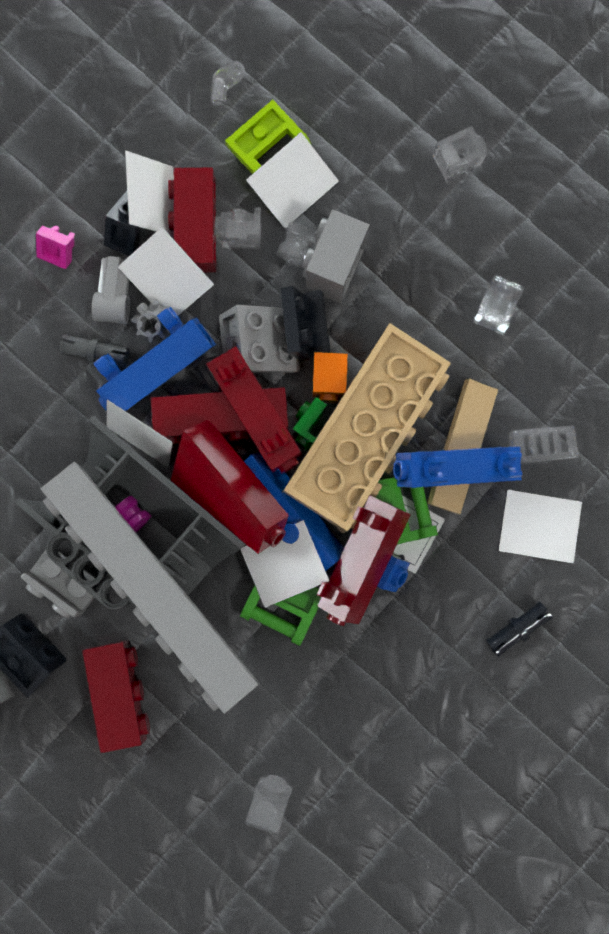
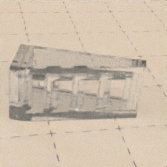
[508,425,579,465]

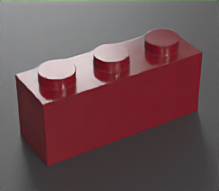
[168,167,216,273]
[82,640,150,753]

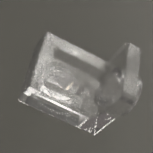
[473,275,524,335]
[245,775,293,835]

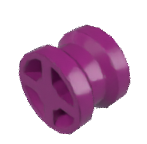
[115,496,151,532]

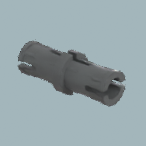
[59,334,129,368]

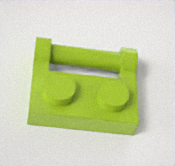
[225,99,311,174]

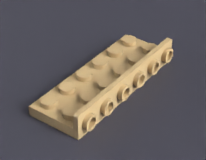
[283,323,451,533]

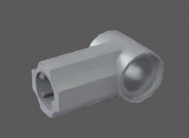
[92,256,130,324]

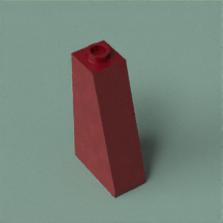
[171,420,289,554]

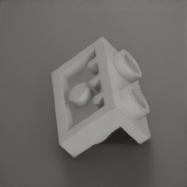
[20,549,97,618]

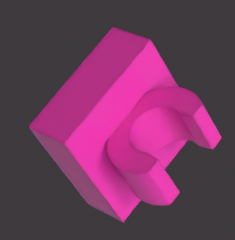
[36,225,75,269]

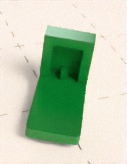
[293,397,327,451]

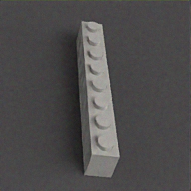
[40,461,259,714]

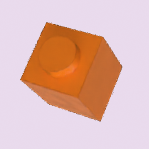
[313,352,348,403]

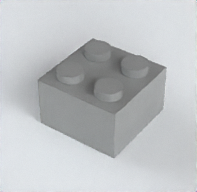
[302,209,370,304]

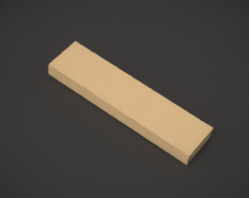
[427,379,498,514]

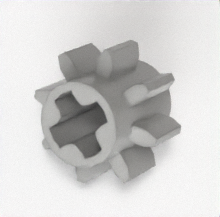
[131,299,170,343]

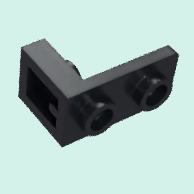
[104,191,141,256]

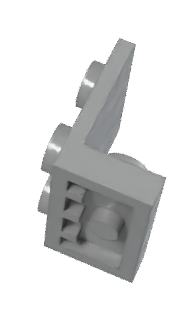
[219,305,300,373]

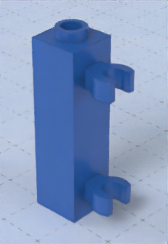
[94,307,216,411]
[393,447,522,488]

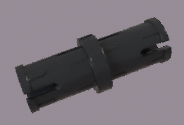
[485,601,553,658]

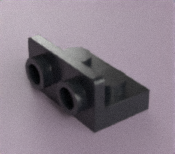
[280,286,330,360]
[0,614,66,698]

